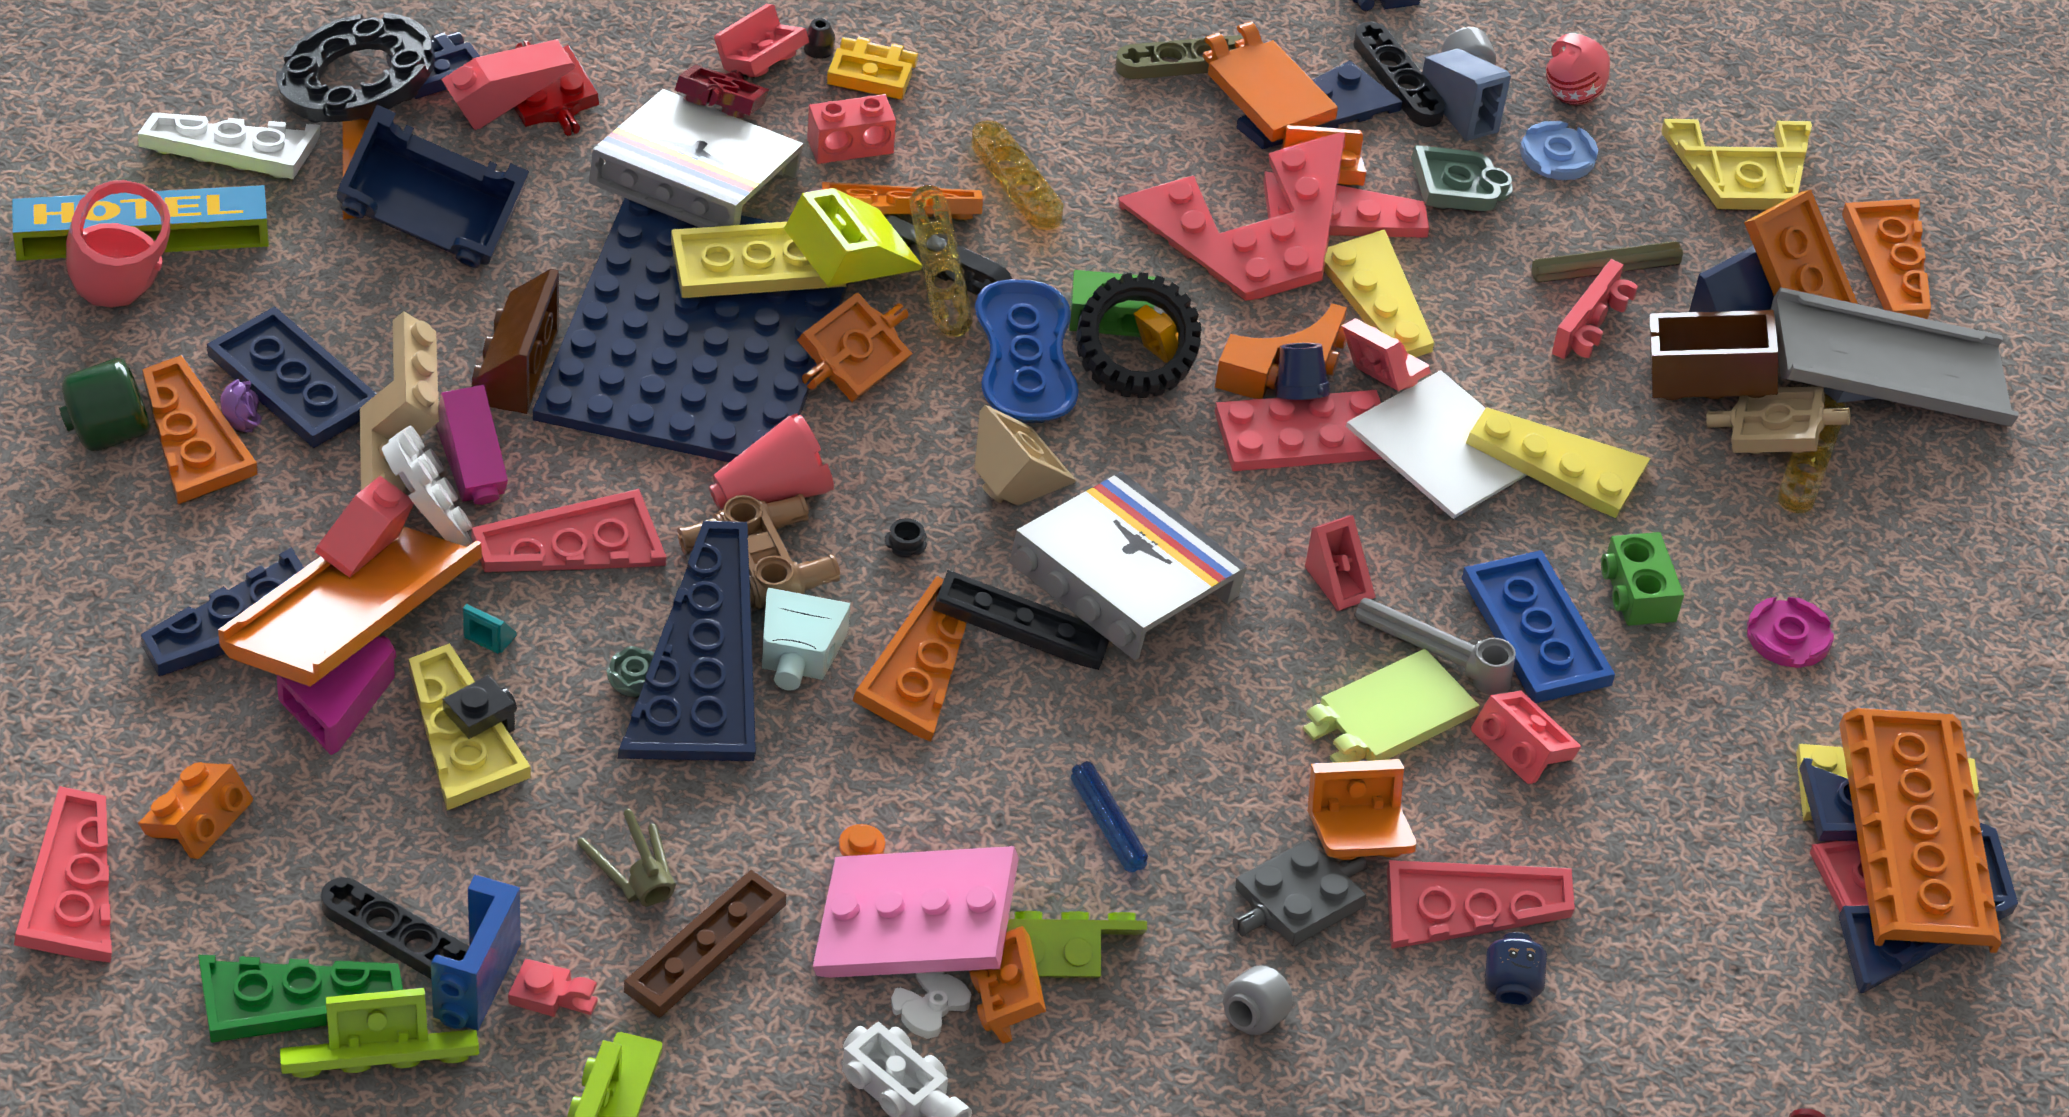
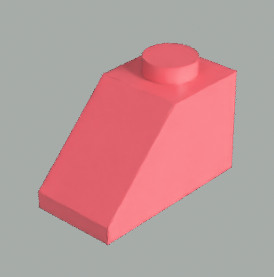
[315,476,414,578]

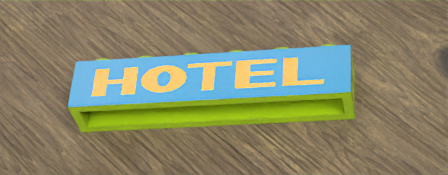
[12,185,269,261]

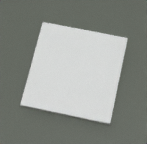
[1346,370,1527,519]

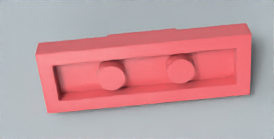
[1552,259,1638,359]

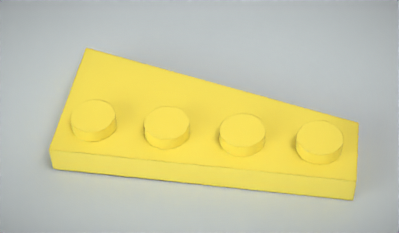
[1324,229,1434,357]

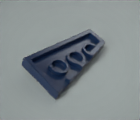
[1236,60,1403,149]
[141,547,304,677]

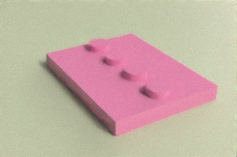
[813,846,1019,978]

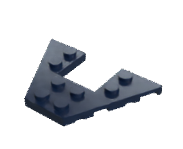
[1799,758,2018,993]

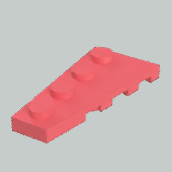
[1263,171,1429,238]
[14,786,112,963]
[1387,860,1575,949]

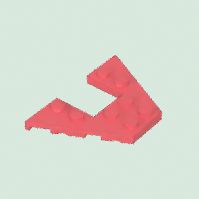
[1118,131,1345,301]

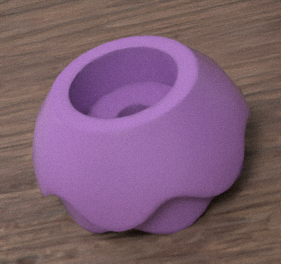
[221,379,262,433]

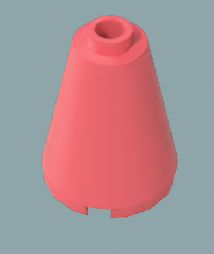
[709,413,834,510]

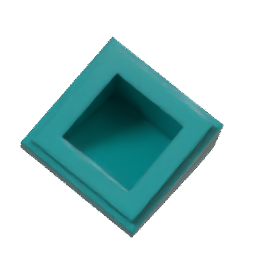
[463,604,517,654]

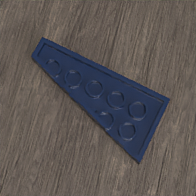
[617,521,756,761]

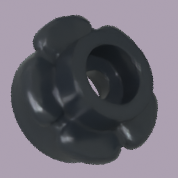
[885,518,927,557]

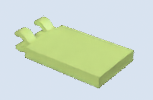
[1303,649,1480,763]

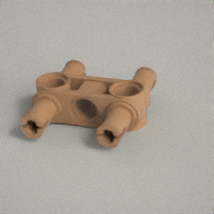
[677,494,840,610]

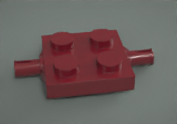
[674,64,769,118]

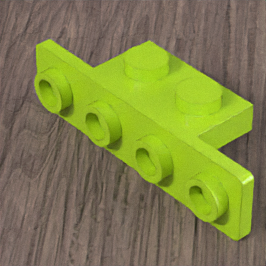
[1006,911,1147,978]
[280,988,480,1078]
[567,1032,662,1117]

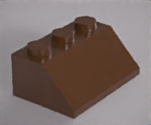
[472,269,559,414]

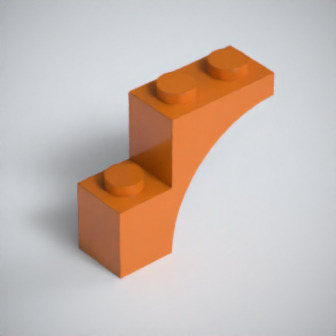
[1215,303,1347,399]

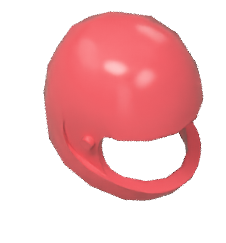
[66,180,170,308]

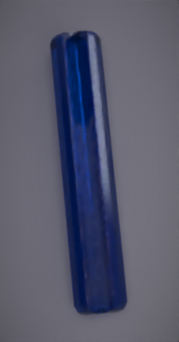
[1071,761,1148,873]

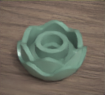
[606,646,654,697]

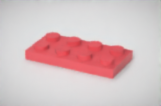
[1215,390,1383,471]

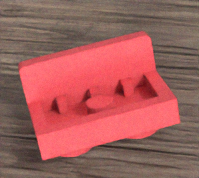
[714,4,809,78]

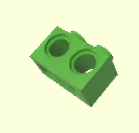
[1601,532,1684,626]

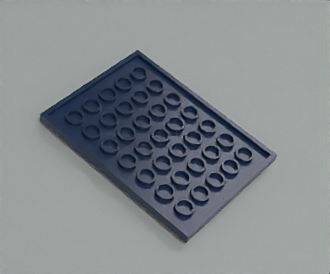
[533,198,849,462]

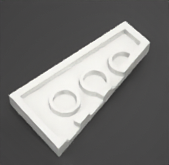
[138,113,320,179]

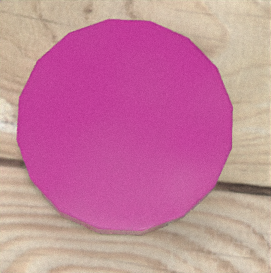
[1747,597,1834,668]

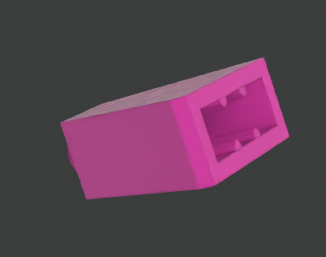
[435,385,508,505]
[276,635,396,755]

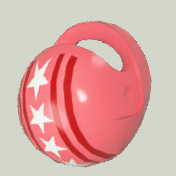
[1546,34,1610,106]

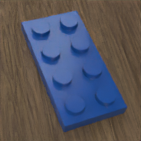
[1462,550,1615,703]

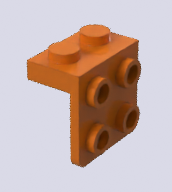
[1307,759,1416,860]

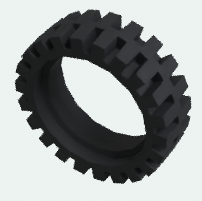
[1076,272,1202,398]

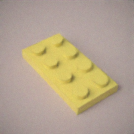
[671,222,846,298]

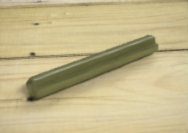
[1531,241,1683,283]

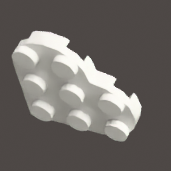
[382,425,472,547]

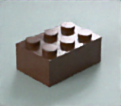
[1650,310,1778,400]

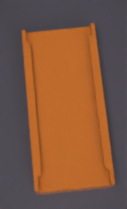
[218,526,482,687]
[1839,708,2002,953]

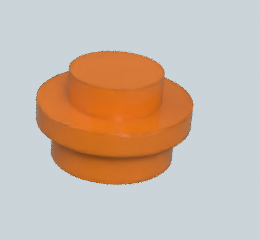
[839,824,885,856]

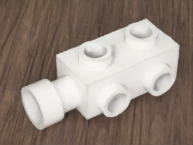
[842,1021,972,1117]

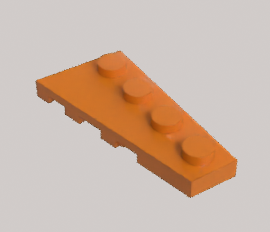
[1842,199,1931,319]
[142,355,258,504]

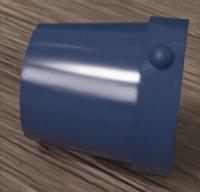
[1275,342,1330,400]

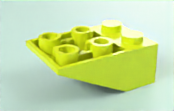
[784,188,923,287]

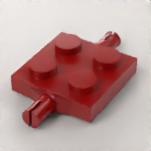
[514,41,599,136]

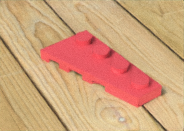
[471,489,667,572]

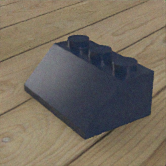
[1689,246,1774,313]

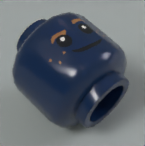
[1485,932,1547,1005]

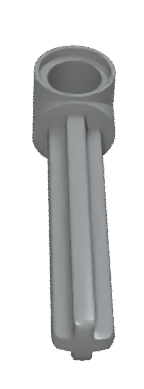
[1355,598,1516,695]

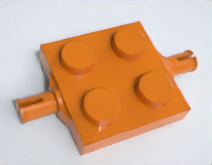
[797,292,913,403]

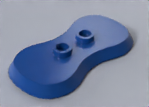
[975,279,1079,423]

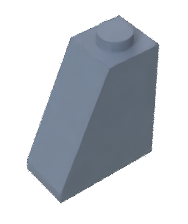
[1422,48,1511,141]

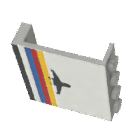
[589,89,803,228]
[1009,471,1247,660]

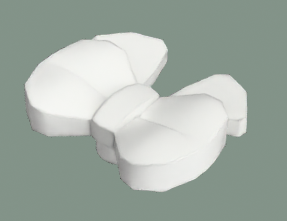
[891,972,971,1039]

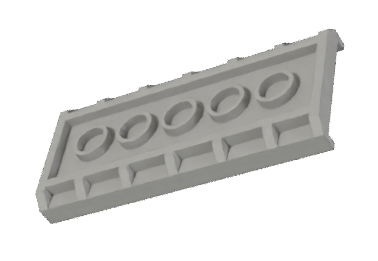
[1771,287,2019,427]

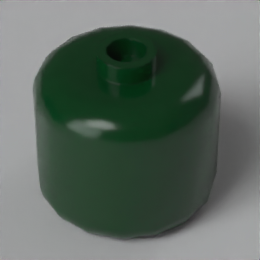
[59,358,150,451]

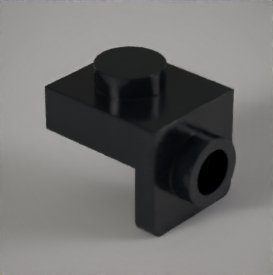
[443,675,517,739]

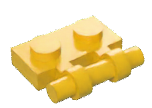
[827,37,918,100]

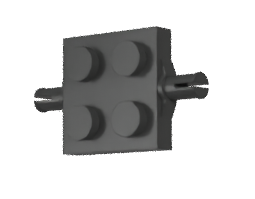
[1233,840,1367,946]

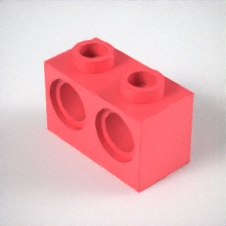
[807,94,896,164]

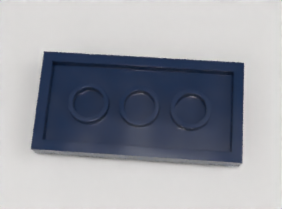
[207,306,377,448]

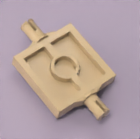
[1706,386,1850,454]

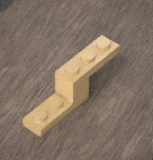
[360,311,439,494]

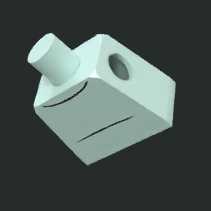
[762,588,850,690]

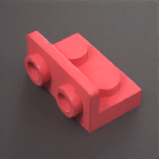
[1342,318,1431,391]
[1471,690,1581,784]

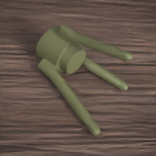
[577,809,676,907]

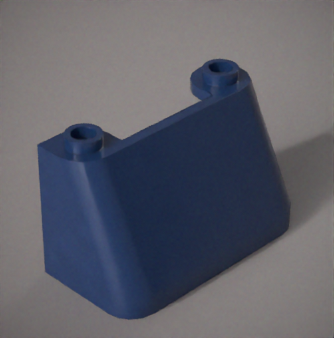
[336,105,529,268]

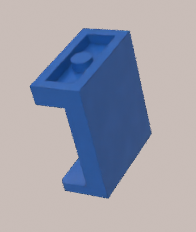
[431,875,521,1031]

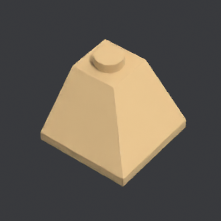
[975,405,1076,506]

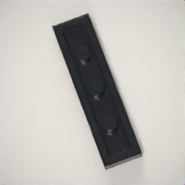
[933,570,1109,670]

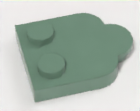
[1411,145,1513,211]

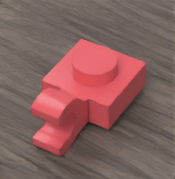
[508,958,598,1017]

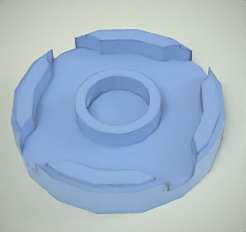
[1520,121,1598,180]

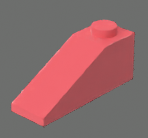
[441,39,576,130]

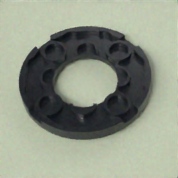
[276,13,435,123]

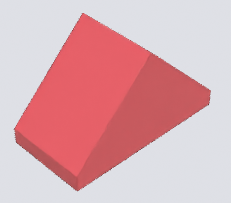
[1305,515,1376,611]

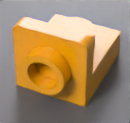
[1134,304,1178,363]

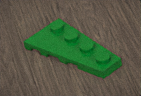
[198,954,403,1043]

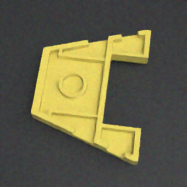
[1661,119,1812,210]

